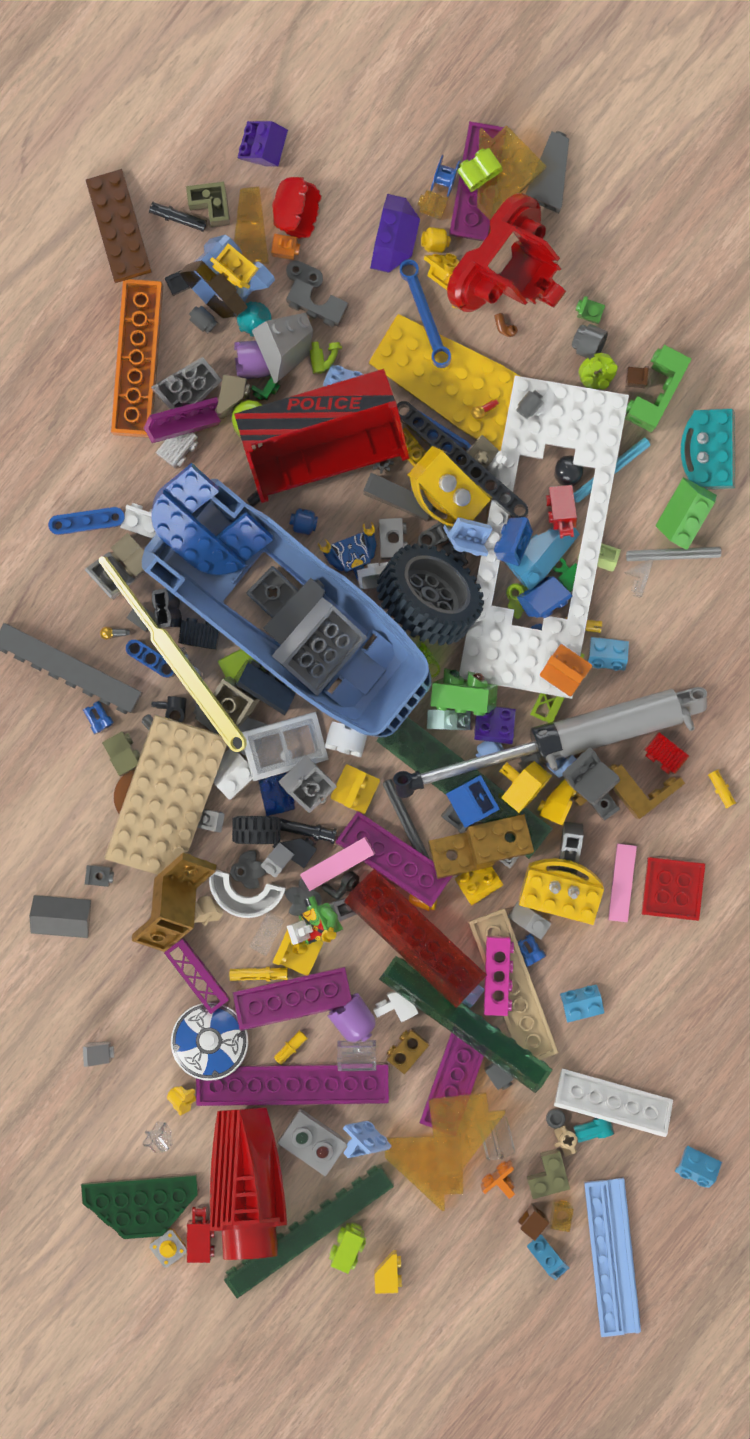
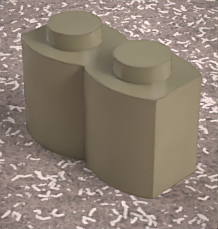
[111,533,145,578]

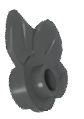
[230,850,266,889]
[284,878,322,916]

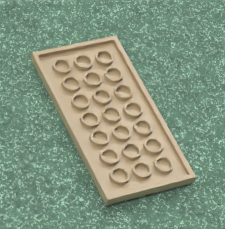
[105,715,227,875]

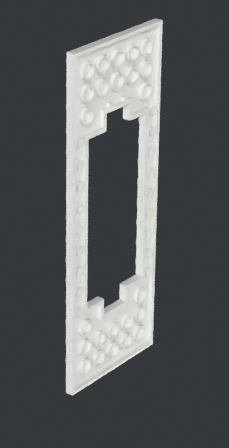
[459,376,629,699]

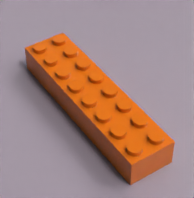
[111,279,164,438]

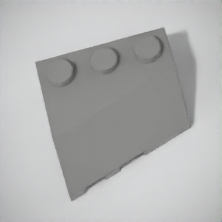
[252,313,313,383]
[151,357,222,409]

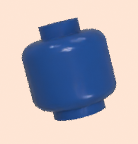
[289,508,318,535]

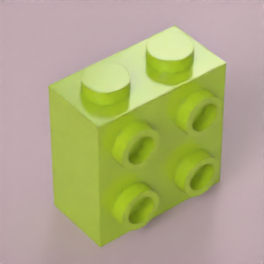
[329,1222,366,1274]

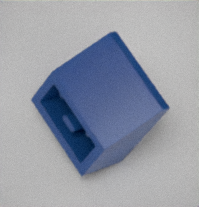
[517,576,573,618]
[446,775,499,827]

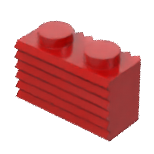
[644,732,689,775]

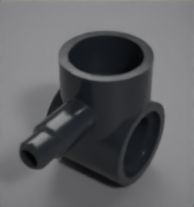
[151,696,187,723]

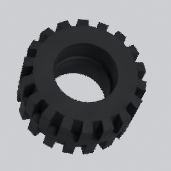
[232,816,281,844]

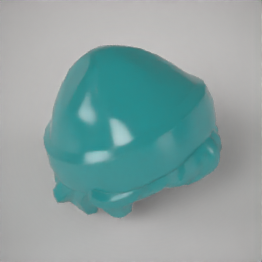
[237,301,272,337]

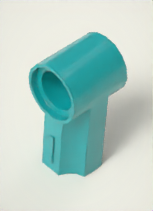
[573,1118,614,1143]

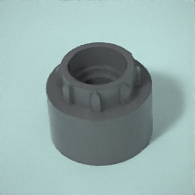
[572,324,608,360]

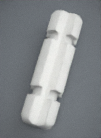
[487,451,508,476]

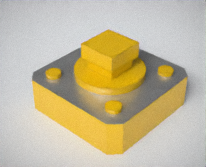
[149,1228,187,1268]

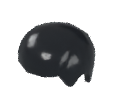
[554,455,583,486]

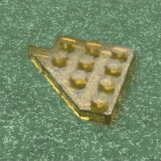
[385,1135,463,1211]

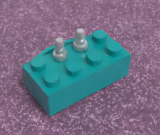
[681,409,735,489]

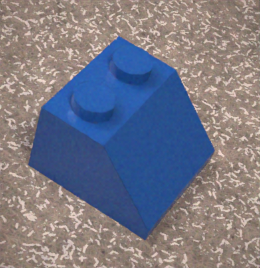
[494,517,533,566]

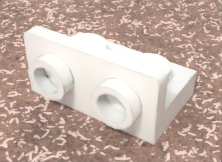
[120,503,156,538]

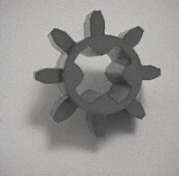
[373,459,395,474]

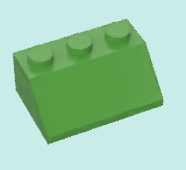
[655,477,717,550]

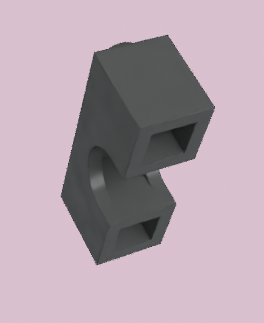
[286,278,348,327]

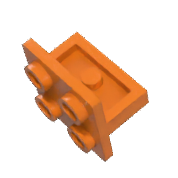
[540,644,592,697]
[481,1160,515,1199]

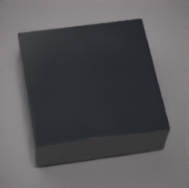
[165,270,190,296]

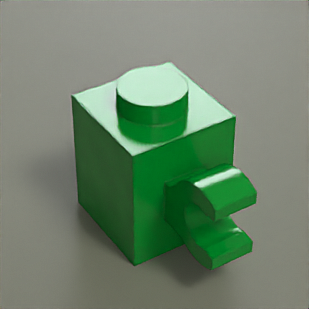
[552,558,577,592]

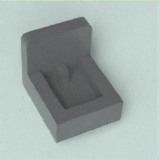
[441,804,472,833]

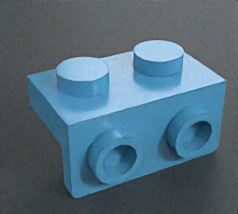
[588,637,629,671]
[560,985,604,1023]
[675,1146,722,1188]

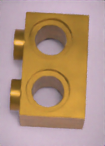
[386,1028,429,1075]

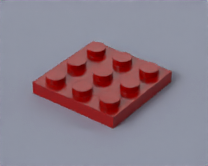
[641,857,705,921]

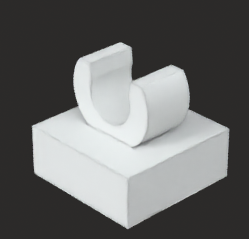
[287,920,313,945]

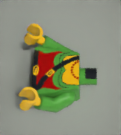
[292,896,343,955]

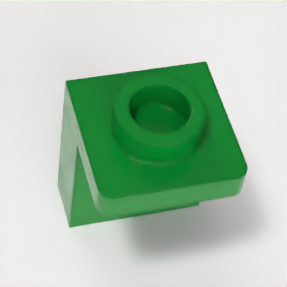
[251,376,281,401]

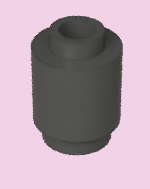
[189,306,218,334]
[516,390,544,420]

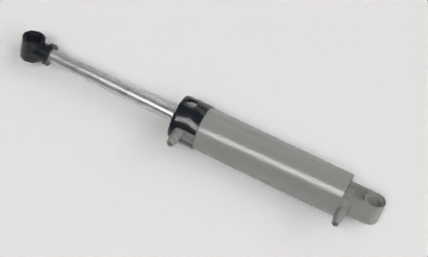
[393,687,707,798]

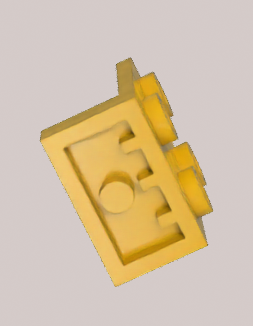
[272,929,323,976]

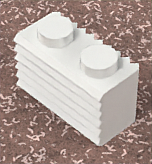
[156,432,199,468]

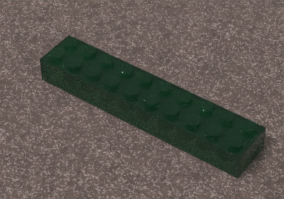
[376,717,553,859]

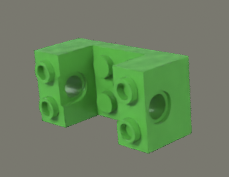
[625,345,691,433]

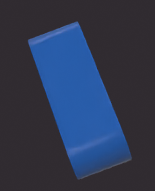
[126,640,175,678]

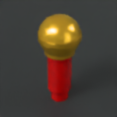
[471,399,499,419]

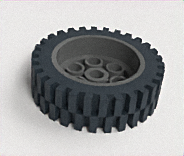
[377,543,484,645]

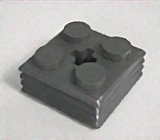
[246,566,299,618]

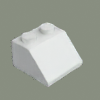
[213,748,253,800]

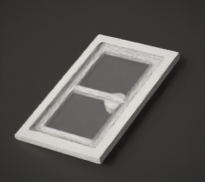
[242,712,329,781]

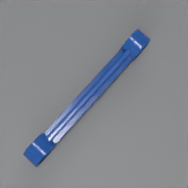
[400,259,451,368]

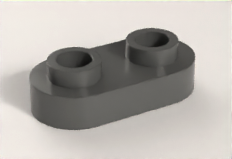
[286,260,323,289]

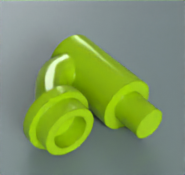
[309,342,342,374]

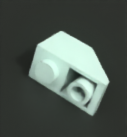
[427,710,471,730]

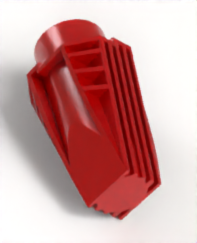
[210,1108,287,1260]

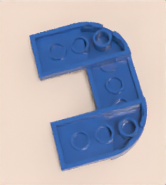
[151,463,273,575]

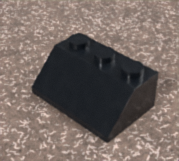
[234,659,296,716]

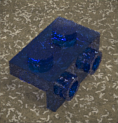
[258,772,295,816]

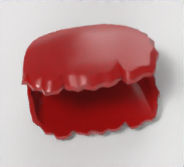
[272,177,322,239]

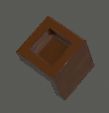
[625,366,649,388]

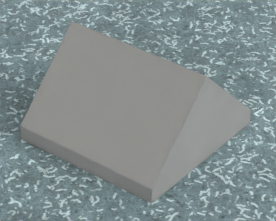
[85,552,135,600]

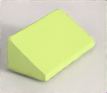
[577,543,621,572]

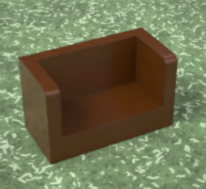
[518,1203,549,1241]

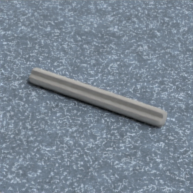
[626,547,721,561]

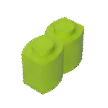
[457,148,503,192]

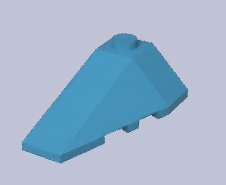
[505,527,580,590]

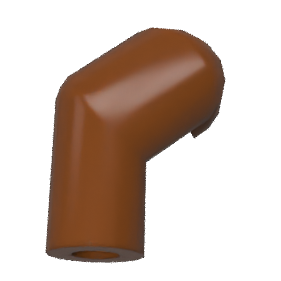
[494,313,518,337]

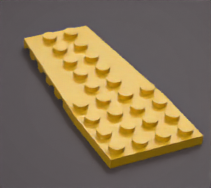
[369,314,521,451]

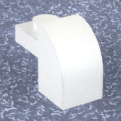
[374,991,419,1022]

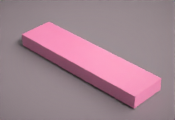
[300,837,375,891]
[608,844,637,922]

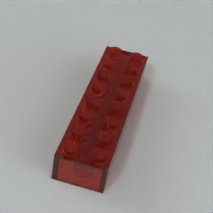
[344,869,487,1008]

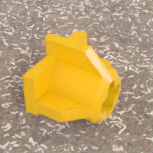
[167,1086,196,1116]

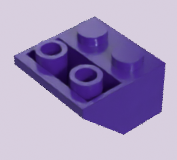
[237,121,288,167]

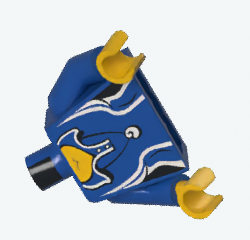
[318,522,377,580]

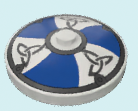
[171,1003,248,1080]

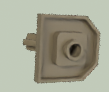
[457,435,499,483]

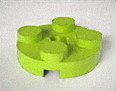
[578,353,618,390]

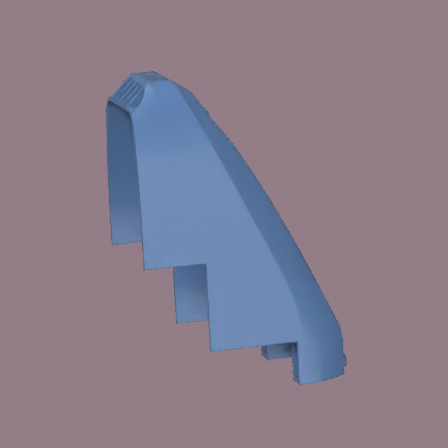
[142,479,432,737]

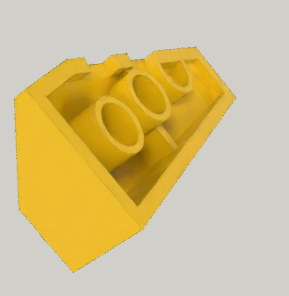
[537,778,576,825]

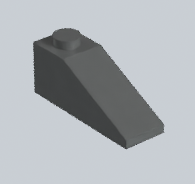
[557,822,584,875]

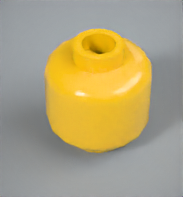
[421,227,450,253]

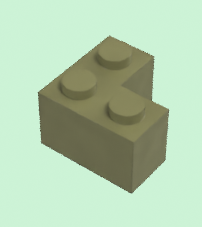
[186,182,230,227]
[102,731,141,776]
[527,1148,570,1199]

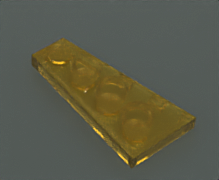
[234,186,269,264]

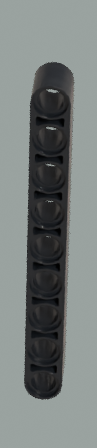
[397,401,529,518]

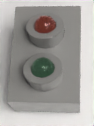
[278,1108,348,1176]

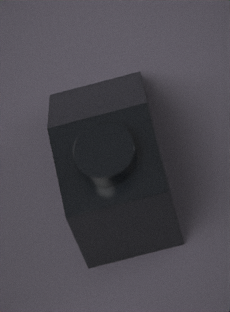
[272,837,317,868]

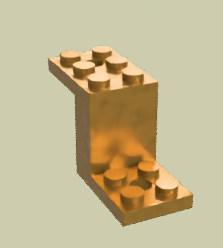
[572,764,686,819]
[132,853,217,952]

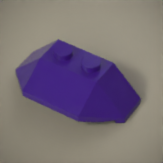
[370,194,420,273]

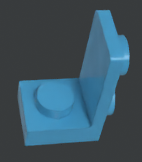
[527,1234,570,1280]

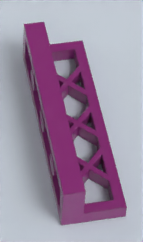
[144,397,221,444]
[164,937,230,1014]

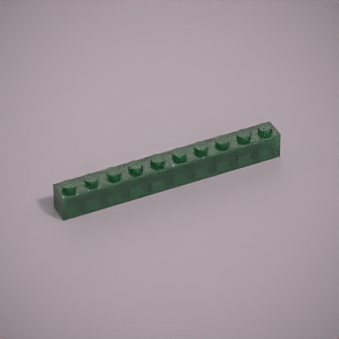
[379,956,553,1093]
[224,1164,394,1299]

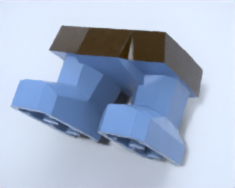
[179,235,275,319]

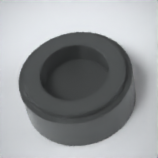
[546,1108,566,1129]

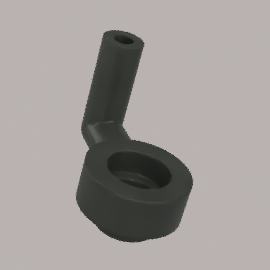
[322,871,360,900]

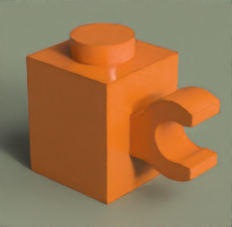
[271,234,300,260]

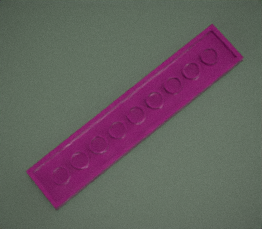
[196,1064,389,1106]

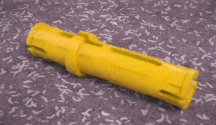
[229,966,288,982]

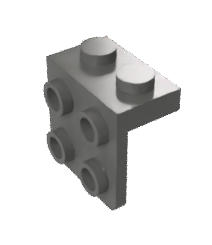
[562,747,620,805]

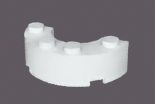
[209,870,286,918]

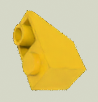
[374,1250,402,1294]

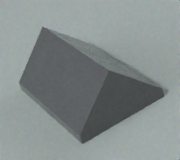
[29,895,91,938]

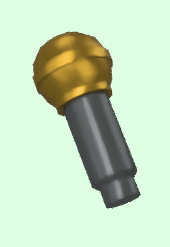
[100,627,130,640]

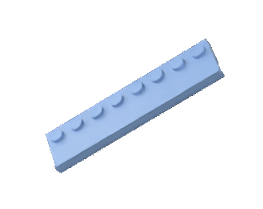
[584,1177,641,1337]

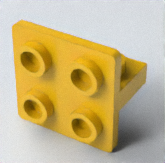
[210,243,259,289]
[424,253,460,290]
[330,764,380,814]
[455,867,503,906]

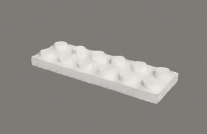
[554,1069,673,1137]

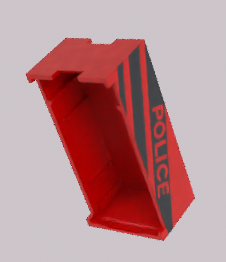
[234,369,410,503]

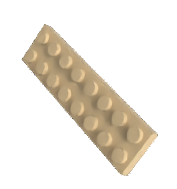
[468,908,558,1066]

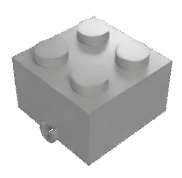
[279,755,337,813]

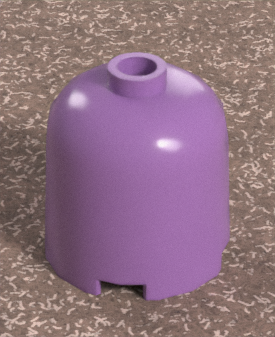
[234,341,271,380]
[327,993,375,1042]

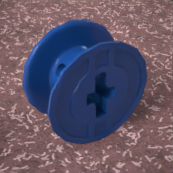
[430,154,461,198]

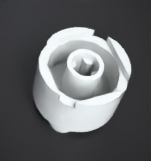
[324,721,367,757]

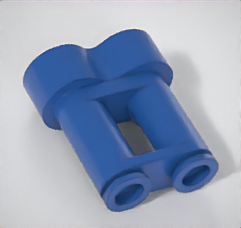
[83,701,114,734]
[517,934,546,967]

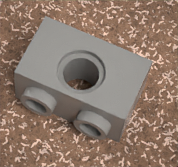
[379,518,407,559]

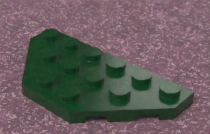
[81,1174,198,1239]

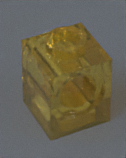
[417,190,448,220]
[549,1201,574,1232]

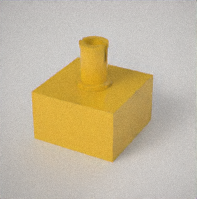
[499,761,552,813]

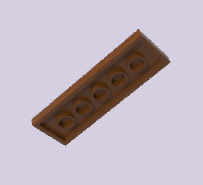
[85,169,152,283]

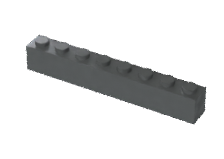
[0,623,143,714]

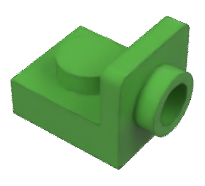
[575,296,605,324]

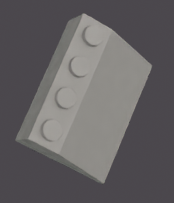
[272,597,367,696]

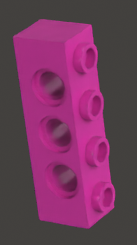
[484,936,514,1016]

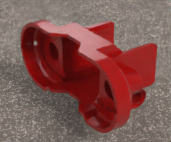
[447,193,566,312]

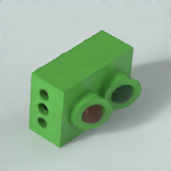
[430,668,498,716]

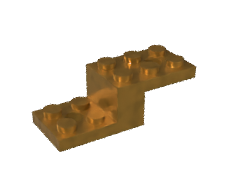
[428,814,534,879]

